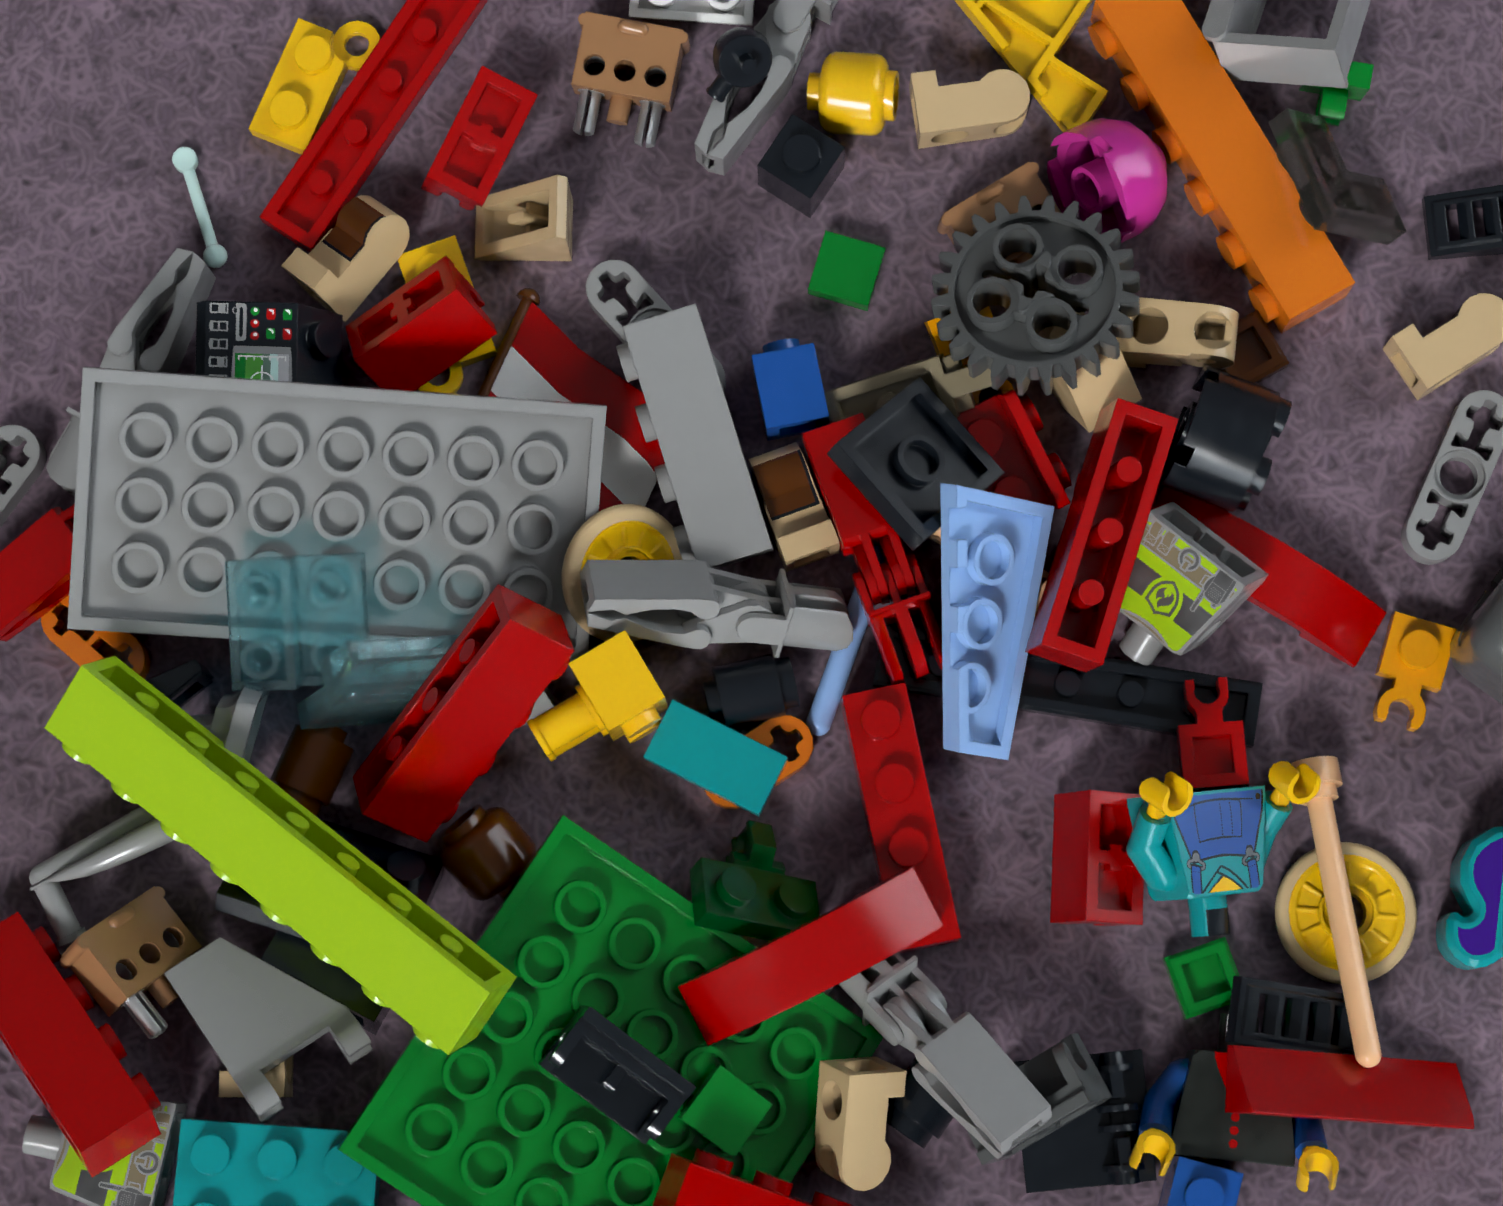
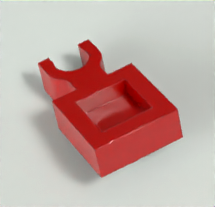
[1176,677,1249,792]

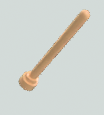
[1291,756,1382,1068]

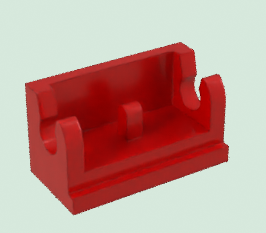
[421,66,538,211]
[345,255,497,391]
[1050,790,1144,926]

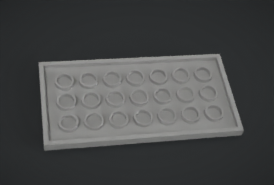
[67,366,607,660]

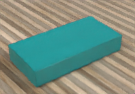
[643,699,788,817]

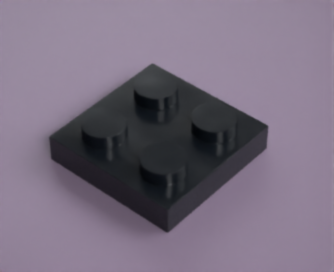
[827,376,1005,551]

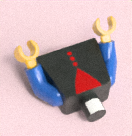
[1129,1013,1339,1192]

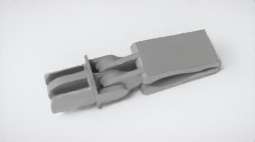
[694,0,839,176]
[46,248,216,497]
[580,560,853,658]
[839,952,1052,1159]

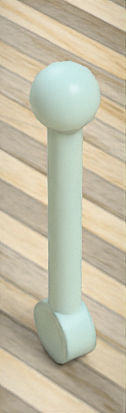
[172,147,228,268]

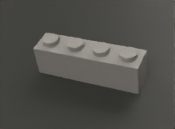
[616,303,774,569]

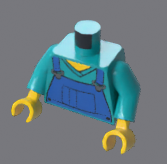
[1126,761,1321,937]

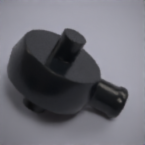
[706,27,772,103]

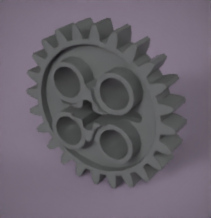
[931,195,1140,396]

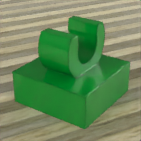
[1299,61,1374,126]

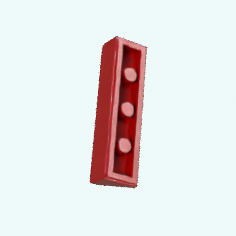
[1225,1045,1474,1129]

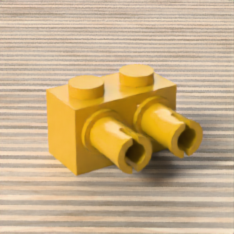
[526,630,668,762]

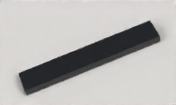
[873,623,1263,748]

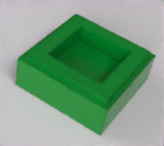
[808,230,886,311]
[1162,937,1239,1020]
[678,1064,773,1159]

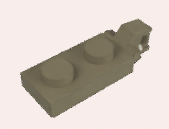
[824,353,992,423]

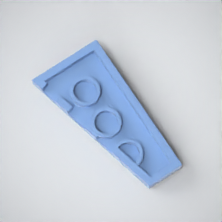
[940,483,1055,760]

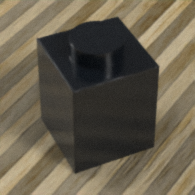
[757,114,845,218]

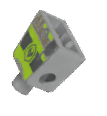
[1119,502,1269,665]
[22,1101,188,1206]

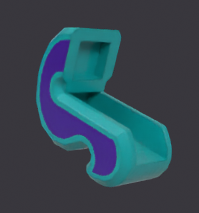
[1436,826,1503,970]

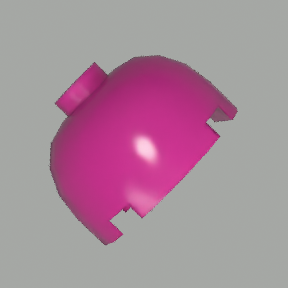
[1047,118,1168,243]

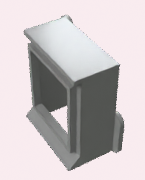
[1202,0,1371,89]

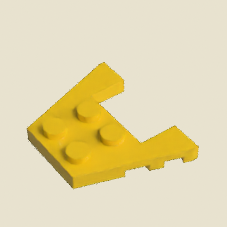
[954,0,1108,133]

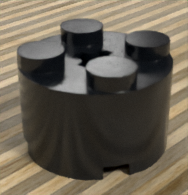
[1160,365,1292,512]

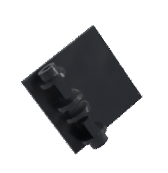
[1014,1049,1157,1193]

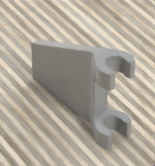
[164,937,373,1123]

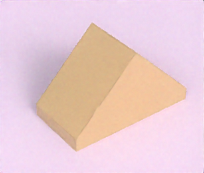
[475,175,573,261]

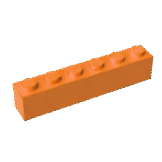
[1088,0,1356,334]

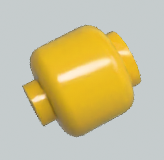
[806,51,899,136]

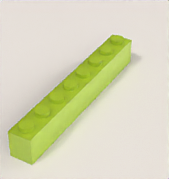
[44,656,517,1055]

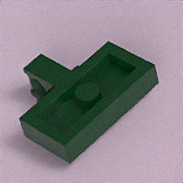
[689,820,820,941]

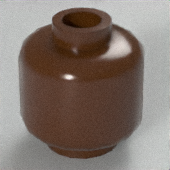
[441,804,536,901]

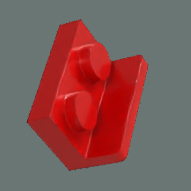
[957,389,1072,509]

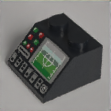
[195,300,343,385]

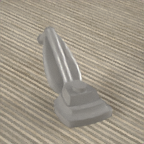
[29,680,269,947]

